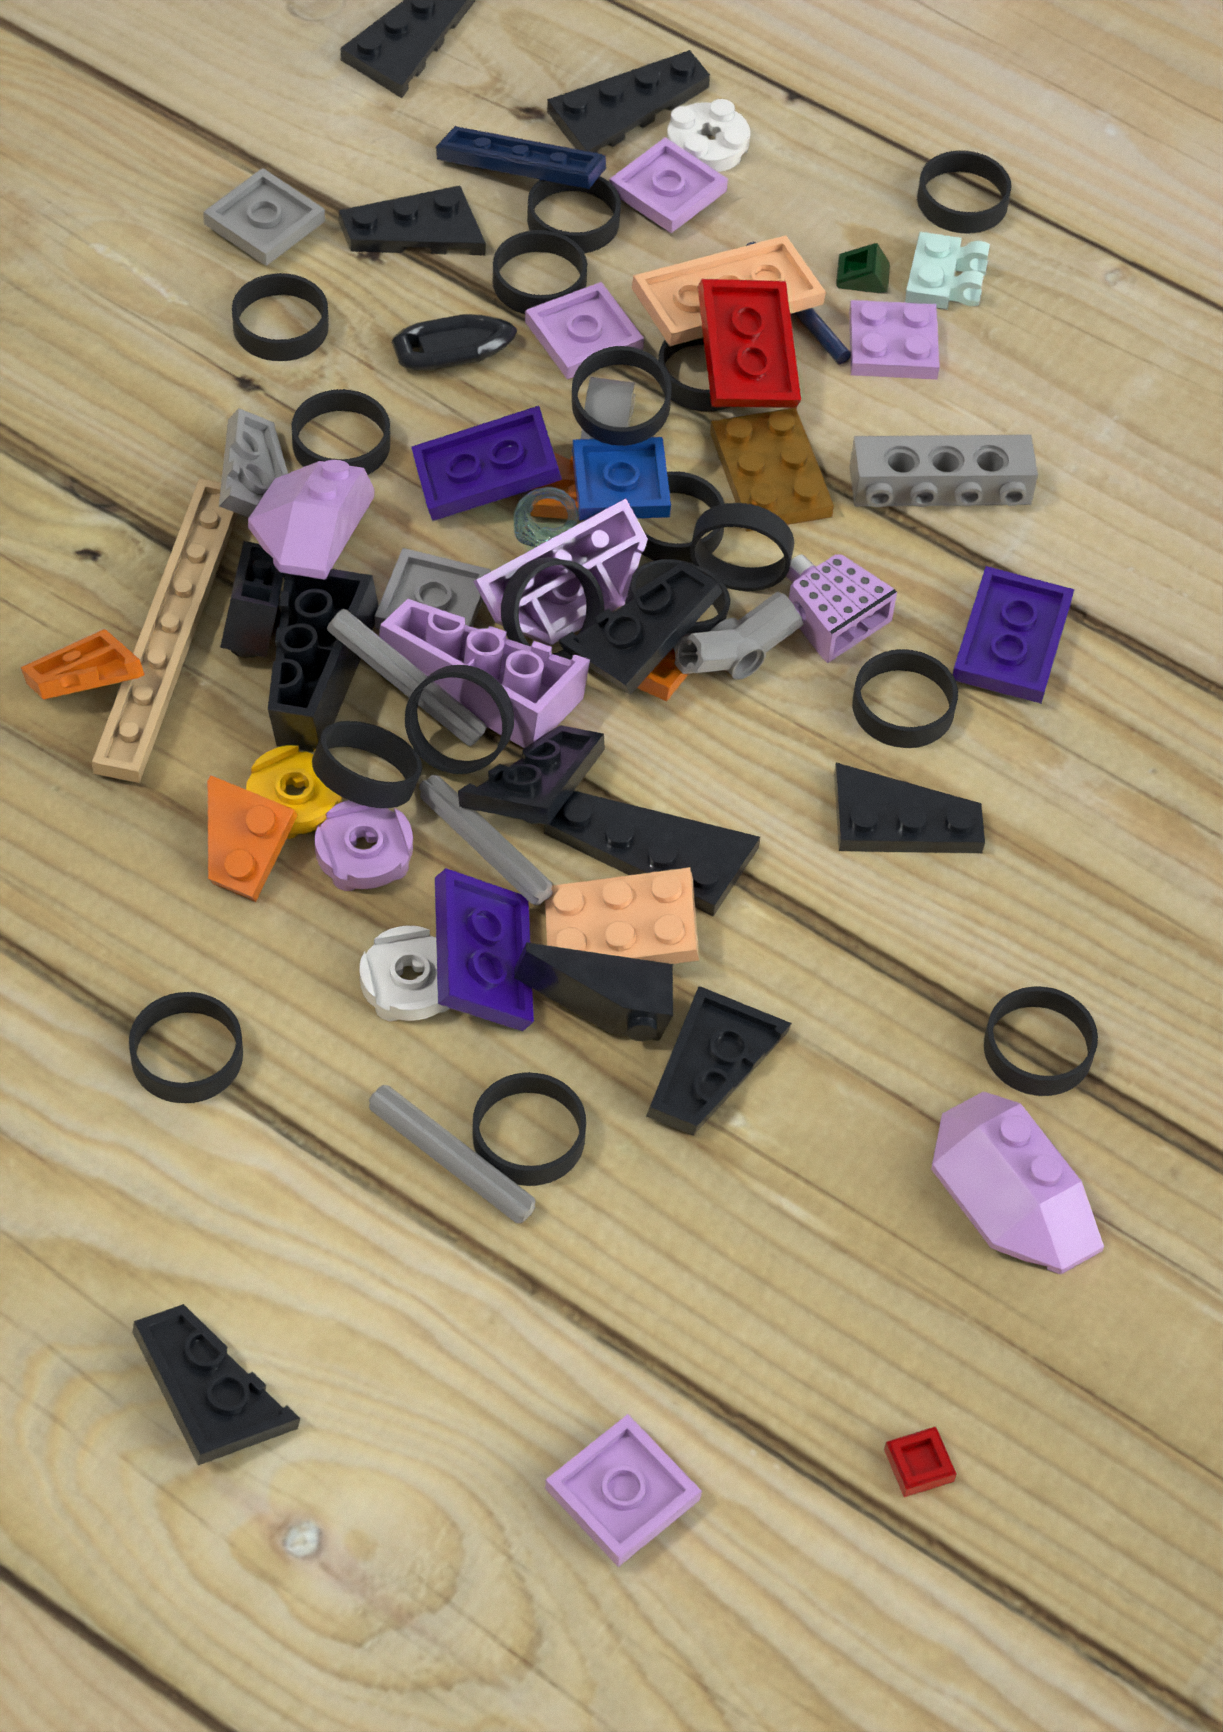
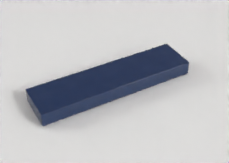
[436,126,606,189]

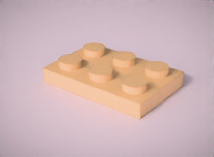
[545,867,699,964]

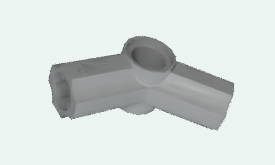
[673,591,804,680]

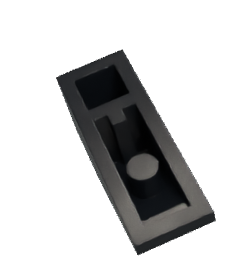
[220,541,283,658]
[514,942,673,1041]

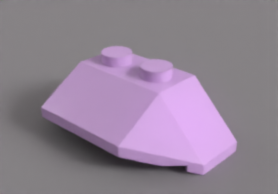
[248,460,375,580]
[473,499,648,646]
[931,1091,1104,1275]

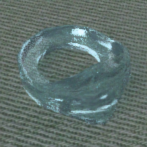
[514,487,579,548]

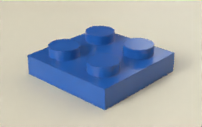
[572,437,671,520]

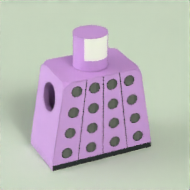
[786,554,897,663]

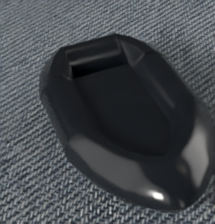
[391,314,517,371]

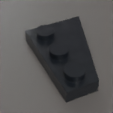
[338,185,486,256]
[834,763,985,854]
[132,1304,300,1466]

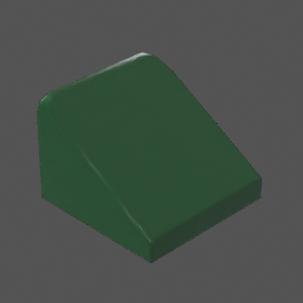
[836,243,890,293]

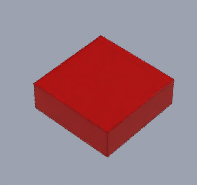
[884,1426,957,1498]

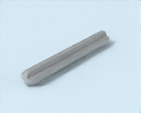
[327,609,486,746]
[419,775,553,905]
[369,1085,536,1224]

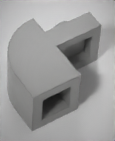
[581,377,636,439]

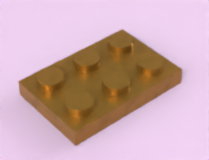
[710,408,834,532]

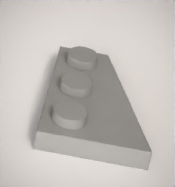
[219,408,288,518]

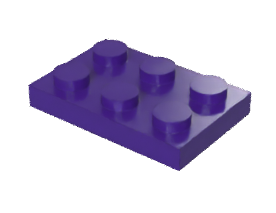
[411,406,562,521]
[952,566,1075,704]
[435,868,534,1031]

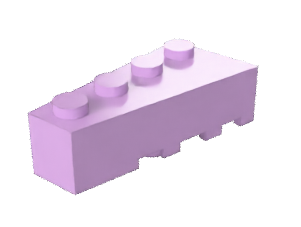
[379,599,590,748]

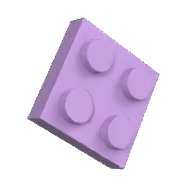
[609,137,728,233]
[525,282,644,379]
[849,300,939,379]
[545,1414,702,1567]

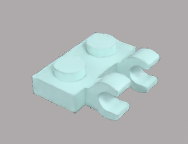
[905,232,990,309]

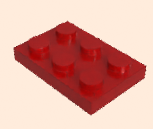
[697,279,801,408]

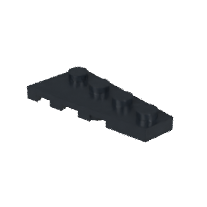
[340,0,476,98]
[547,50,710,153]
[544,791,760,916]

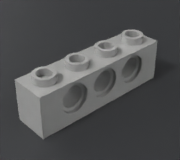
[849,435,1038,507]

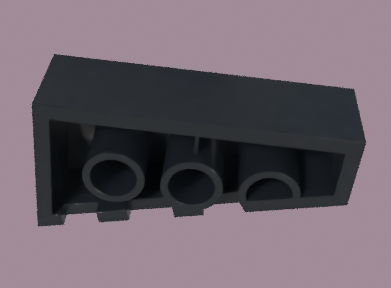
[268,569,379,752]

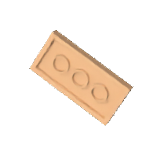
[632,235,826,346]

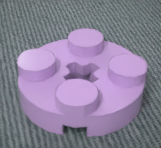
[315,800,413,891]

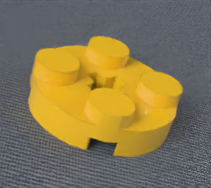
[246,745,342,839]

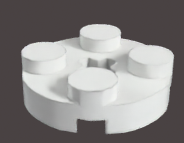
[667,99,750,172]
[360,926,450,1021]

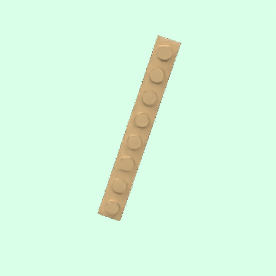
[92,478,238,783]

